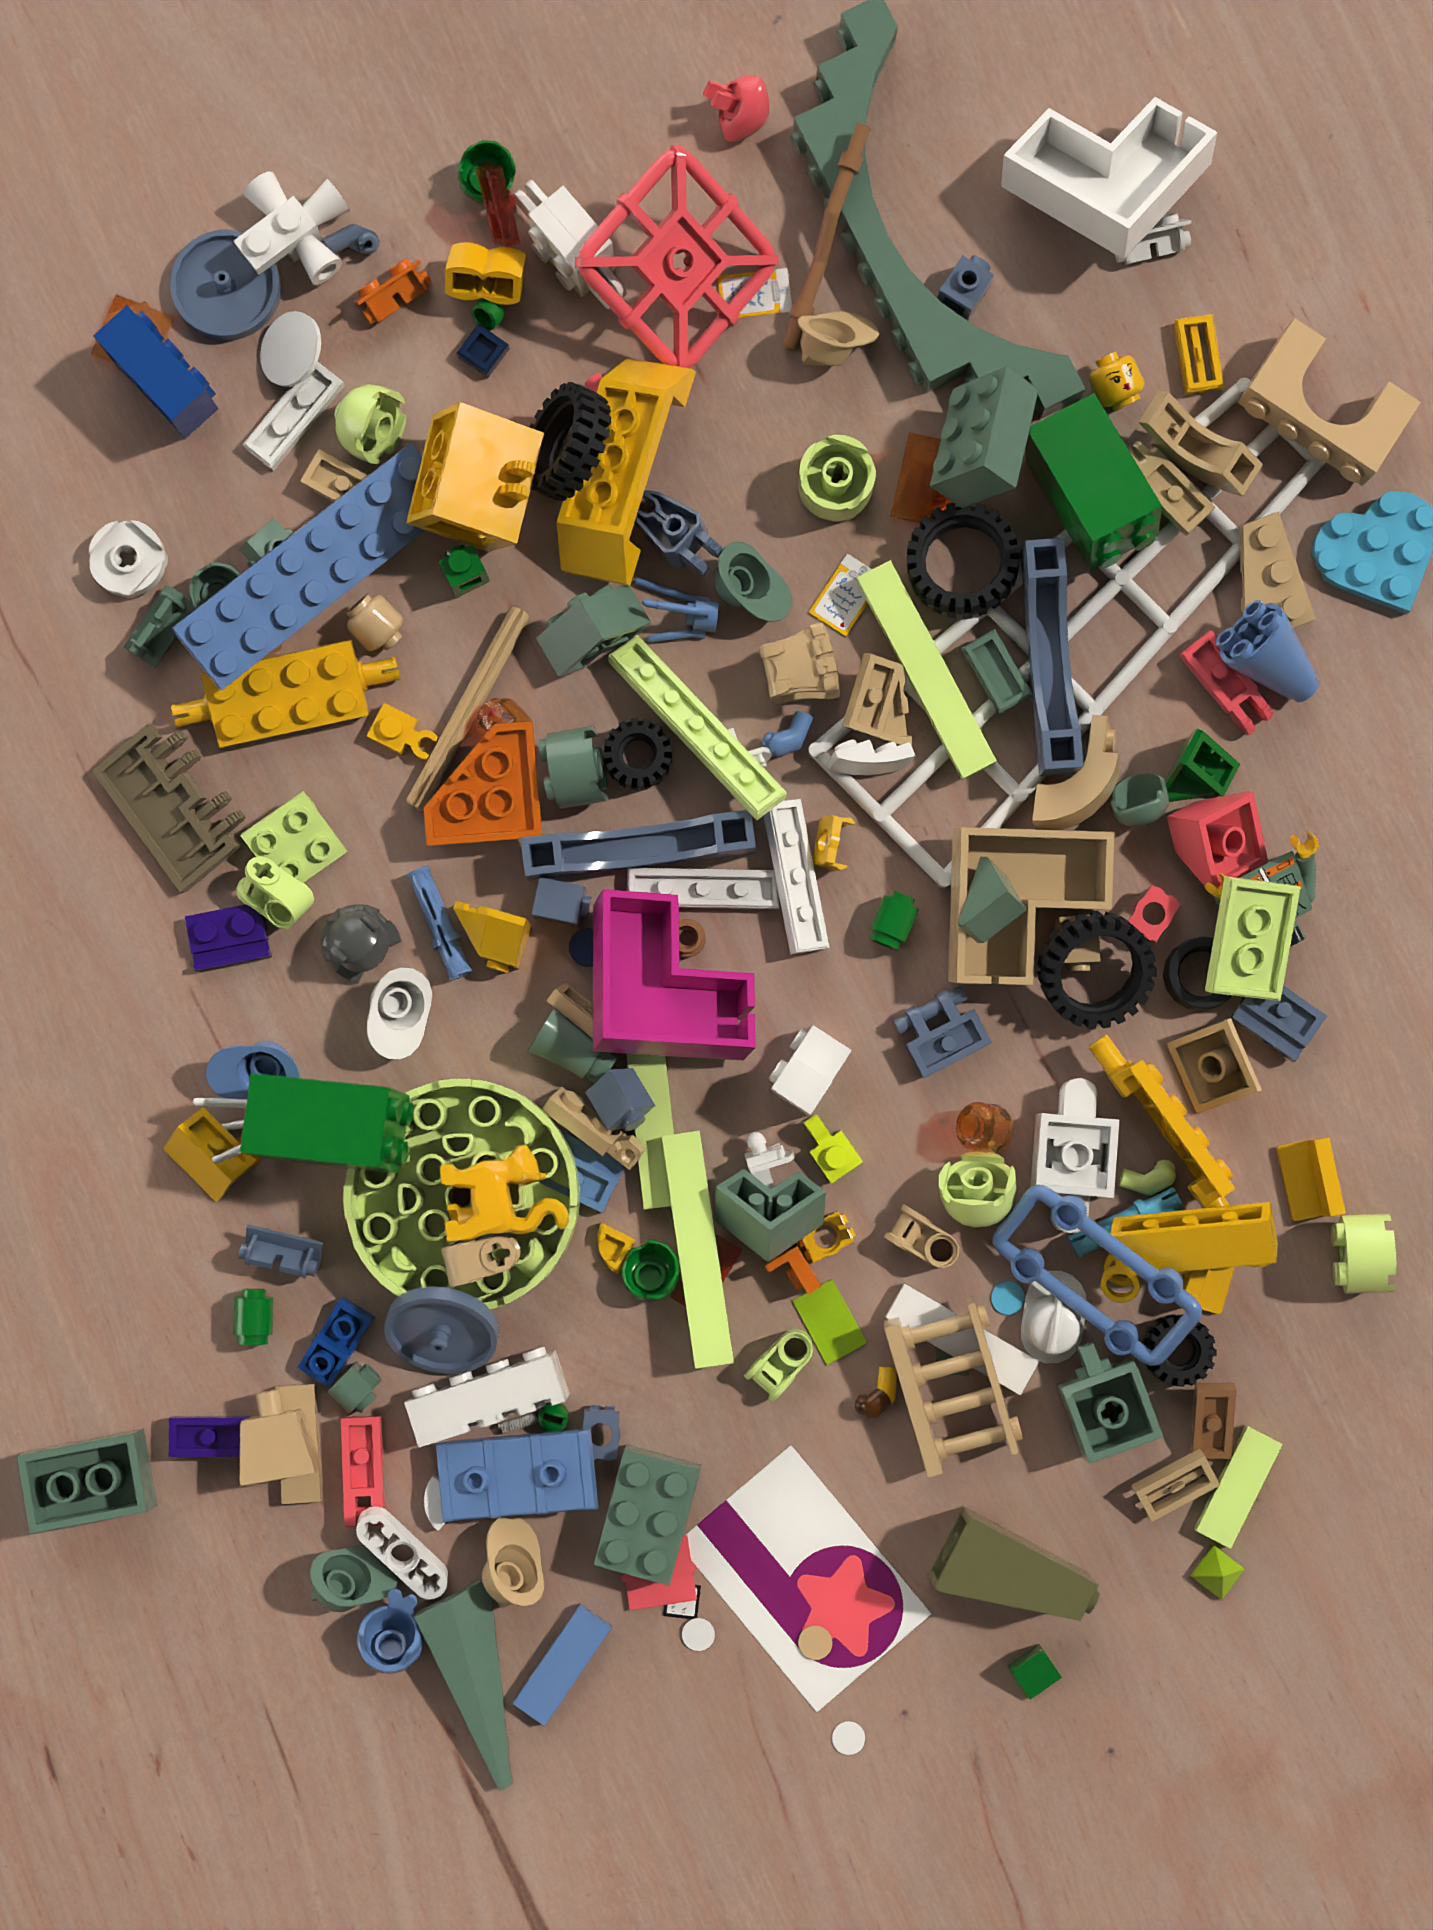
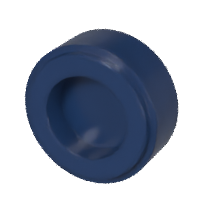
[569,928,593,967]

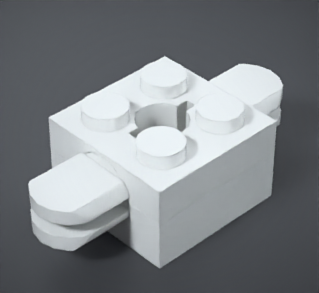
[512,180,627,309]
[1030,1078,1119,1233]

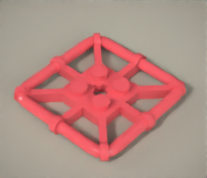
[575,145,779,368]

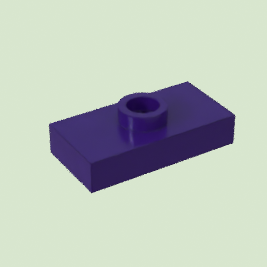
[168,1416,250,1457]

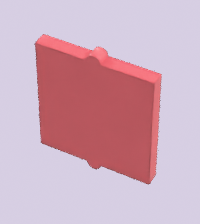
[621,1535,697,1610]

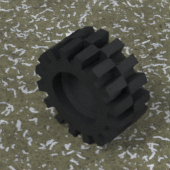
[603,718,672,790]
[1142,1314,1217,1387]

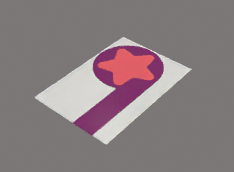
[684,1445,931,1712]

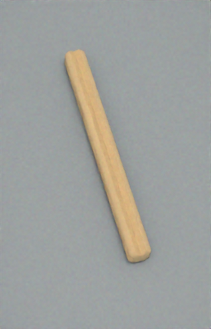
[407,606,529,811]

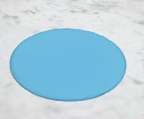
[991,1281,1025,1315]

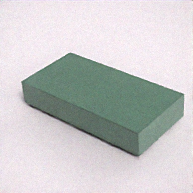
[961,629,1033,715]

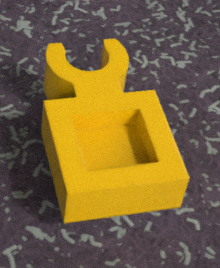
[367,703,439,761]

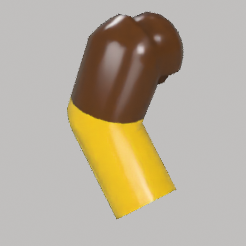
[855,1366,898,1418]

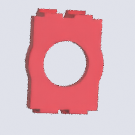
[1128,885,1181,943]

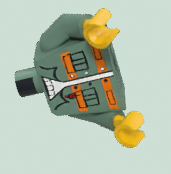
[1205,830,1319,947]

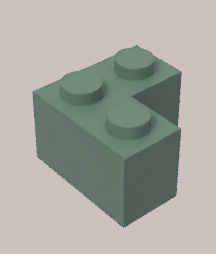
[536,585,651,677]
[714,1169,826,1262]

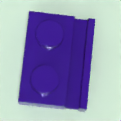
[184,904,272,972]

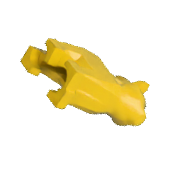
[440,1145,569,1241]

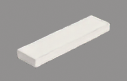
[764,799,829,955]
[627,868,780,910]
[885,1283,1039,1395]

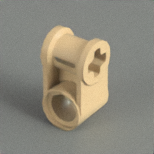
[883,1204,959,1268]
[441,1234,521,1287]

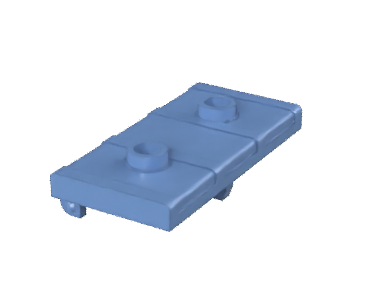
[436,1429,599,1522]

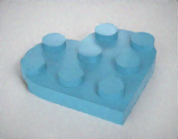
[1311,491,1433,614]

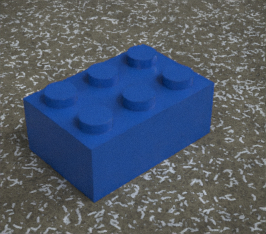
[93,305,218,439]

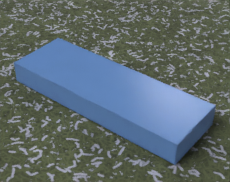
[513,1603,612,1726]

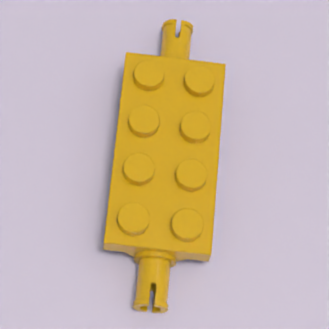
[171,640,401,748]
[1088,1034,1235,1208]

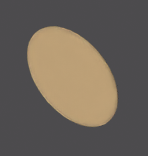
[798,1625,832,1660]

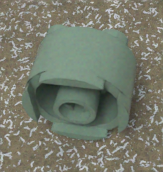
[539,725,608,809]

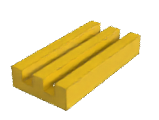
[1173,314,1224,396]

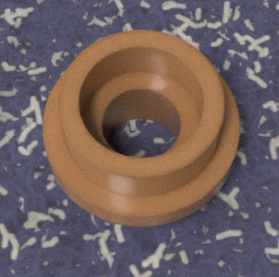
[679,919,706,957]

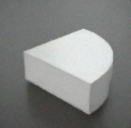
[424,1475,446,1531]

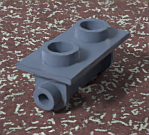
[238,1224,323,1279]

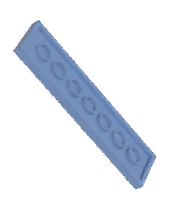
[171,443,425,691]

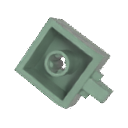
[1056,1342,1163,1464]

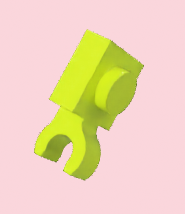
[803,1114,863,1184]

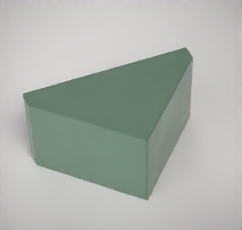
[958,856,1027,943]

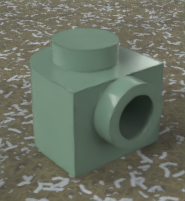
[327,1361,382,1414]

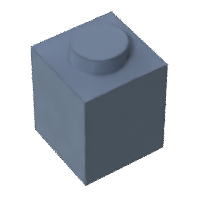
[531,877,592,927]
[585,1068,656,1131]

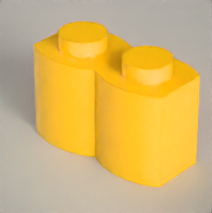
[445,243,526,305]

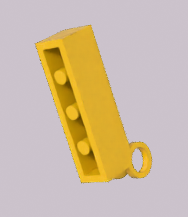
[1101,1202,1278,1303]

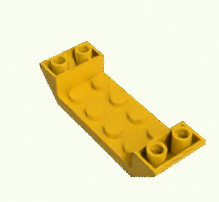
[556,358,696,586]

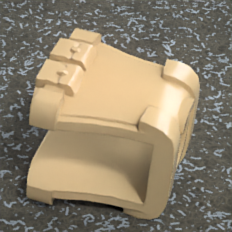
[759,622,841,705]

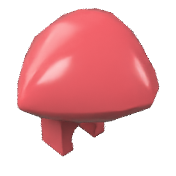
[702,75,770,142]

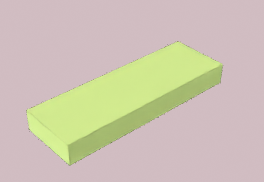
[1194,1425,1283,1549]

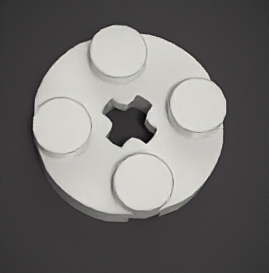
[89,520,168,599]

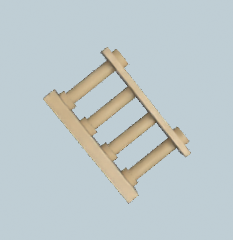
[884,1296,1023,1478]

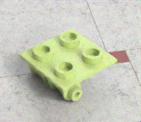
[240,791,348,883]

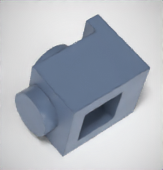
[937,255,994,321]

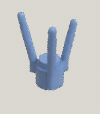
[634,578,719,642]

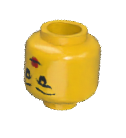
[1089,351,1145,411]

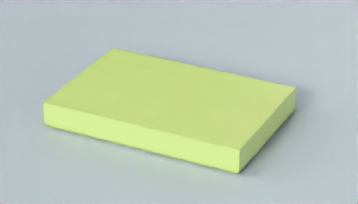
[1205,876,1301,1001]

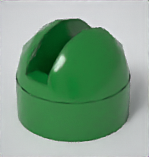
[471,298,505,331]
[538,1401,569,1432]

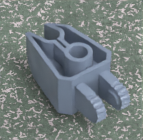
[635,490,723,576]

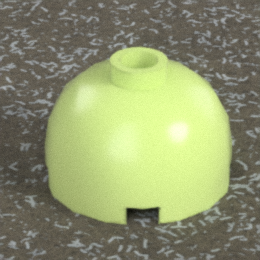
[335,384,406,464]
[939,1151,1017,1227]

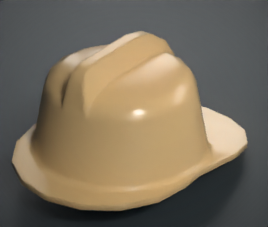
[797,311,879,366]
[482,1516,544,1607]

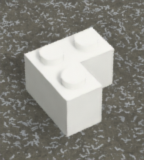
[768,1025,852,1116]

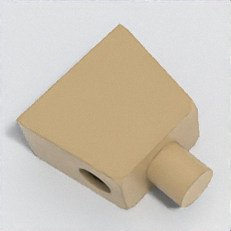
[240,1389,321,1486]

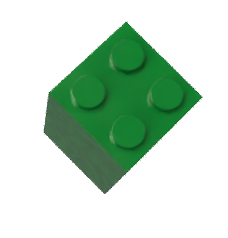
[1025,393,1162,571]
[240,1073,413,1173]

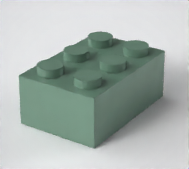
[930,366,1039,508]
[17,1428,157,1534]
[594,1444,701,1586]

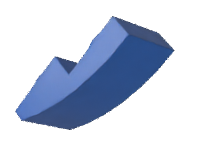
[297,1297,375,1388]

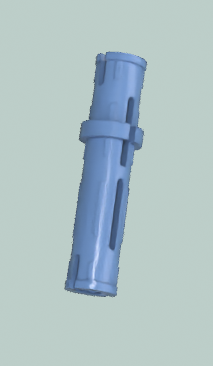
[406,866,472,980]

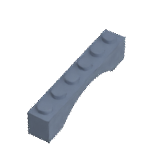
[1020,538,1084,776]
[521,810,756,881]

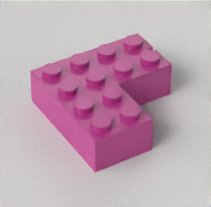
[593,889,756,1061]

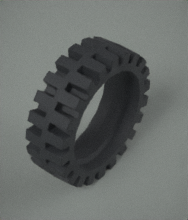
[529,382,611,501]
[906,502,1020,619]
[1037,911,1157,1029]

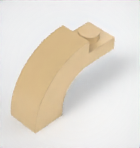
[1138,390,1263,496]
[1032,715,1121,830]

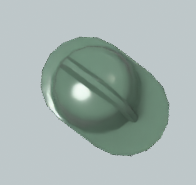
[713,542,792,622]
[309,1545,399,1612]

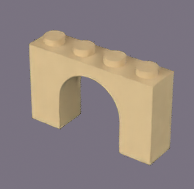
[1237,318,1421,486]

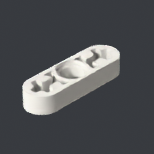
[356,1506,448,1599]

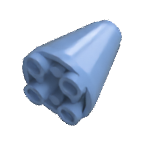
[1216,600,1319,703]

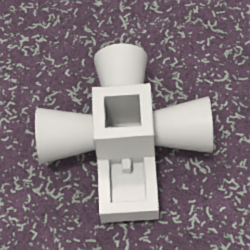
[234,172,350,285]

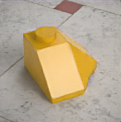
[453,901,532,973]

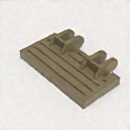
[92,724,246,893]

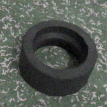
[1163,936,1233,1011]

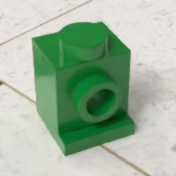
[438,544,490,598]

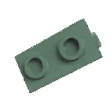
[124,585,195,668]

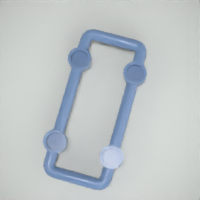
[993,1185,1202,1366]

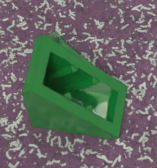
[1165,729,1240,802]

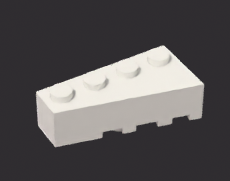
[404,1346,570,1447]

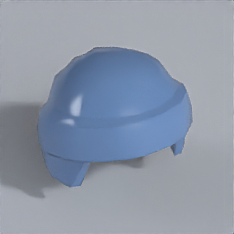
[357,1589,424,1674]

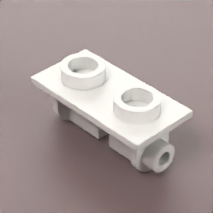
[1115,213,1192,265]

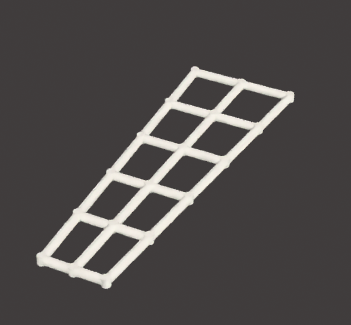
[808,378,1326,888]

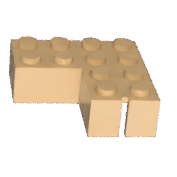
[948,827,1114,985]

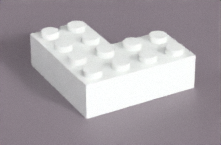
[1001,97,1218,259]

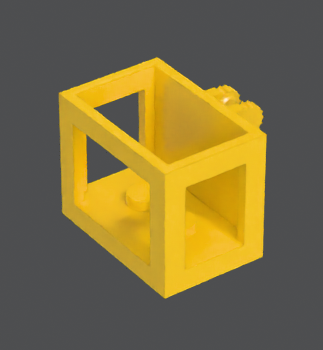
[406,402,544,552]

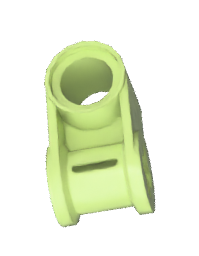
[236,857,314,929]
[744,1328,813,1402]

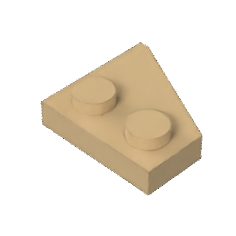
[842,653,912,746]

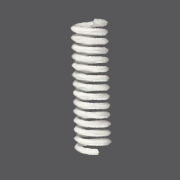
[498,1413,538,1434]

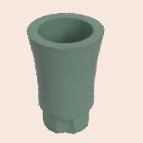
[527,1008,618,1084]

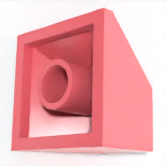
[1167,791,1268,888]

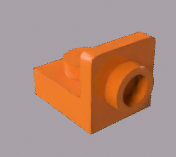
[764,1244,821,1294]

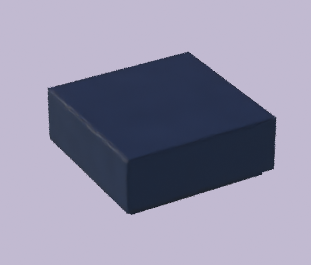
[457,323,510,378]

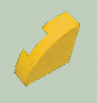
[597,1223,636,1275]

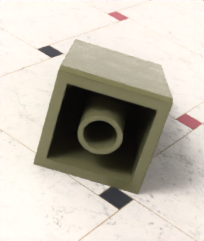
[928,1506,1100,1621]

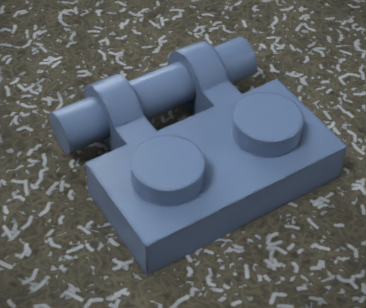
[893,986,992,1079]

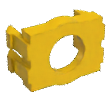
[813,815,855,871]
[798,1211,856,1263]

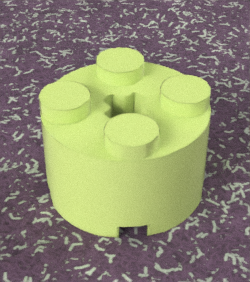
[798,435,876,521]
[1330,1214,1397,1293]

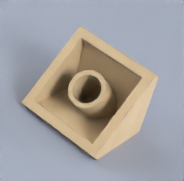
[1166,1018,1262,1114]

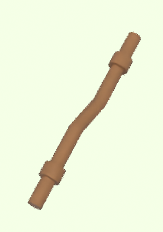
[782,123,870,351]

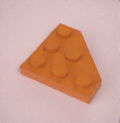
[423,721,543,846]

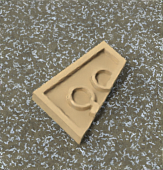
[1239,511,1316,628]

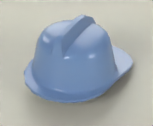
[206,1041,300,1100]

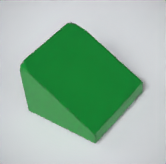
[1008,1644,1062,1700]

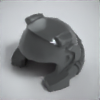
[321,904,402,983]

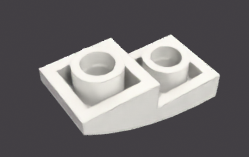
[827,740,916,775]

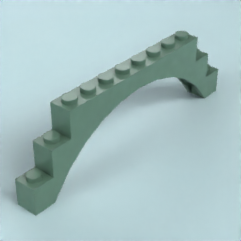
[790,0,1085,420]

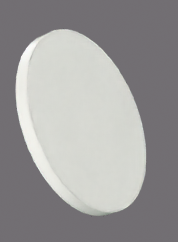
[260,311,321,387]

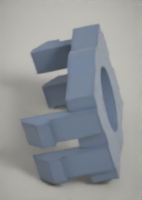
[582,1405,620,1461]

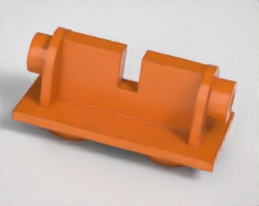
[354,258,432,324]

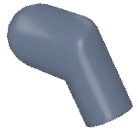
[323,224,379,255]

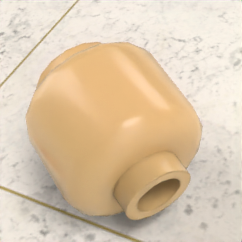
[346,594,403,651]

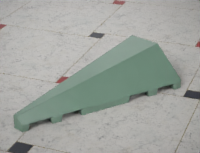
[414,1579,513,1792]

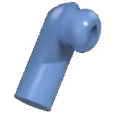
[762,711,813,756]

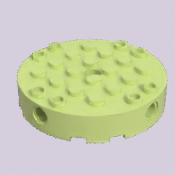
[343,1079,580,1309]

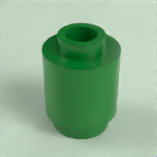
[870,891,919,951]
[233,1288,273,1345]

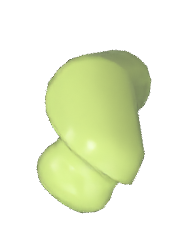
[1118,1160,1176,1196]

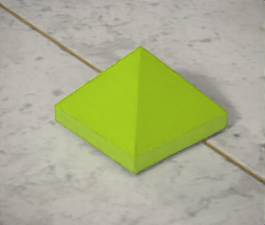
[1190,1545,1245,1600]

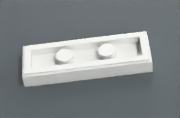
[242,361,345,471]

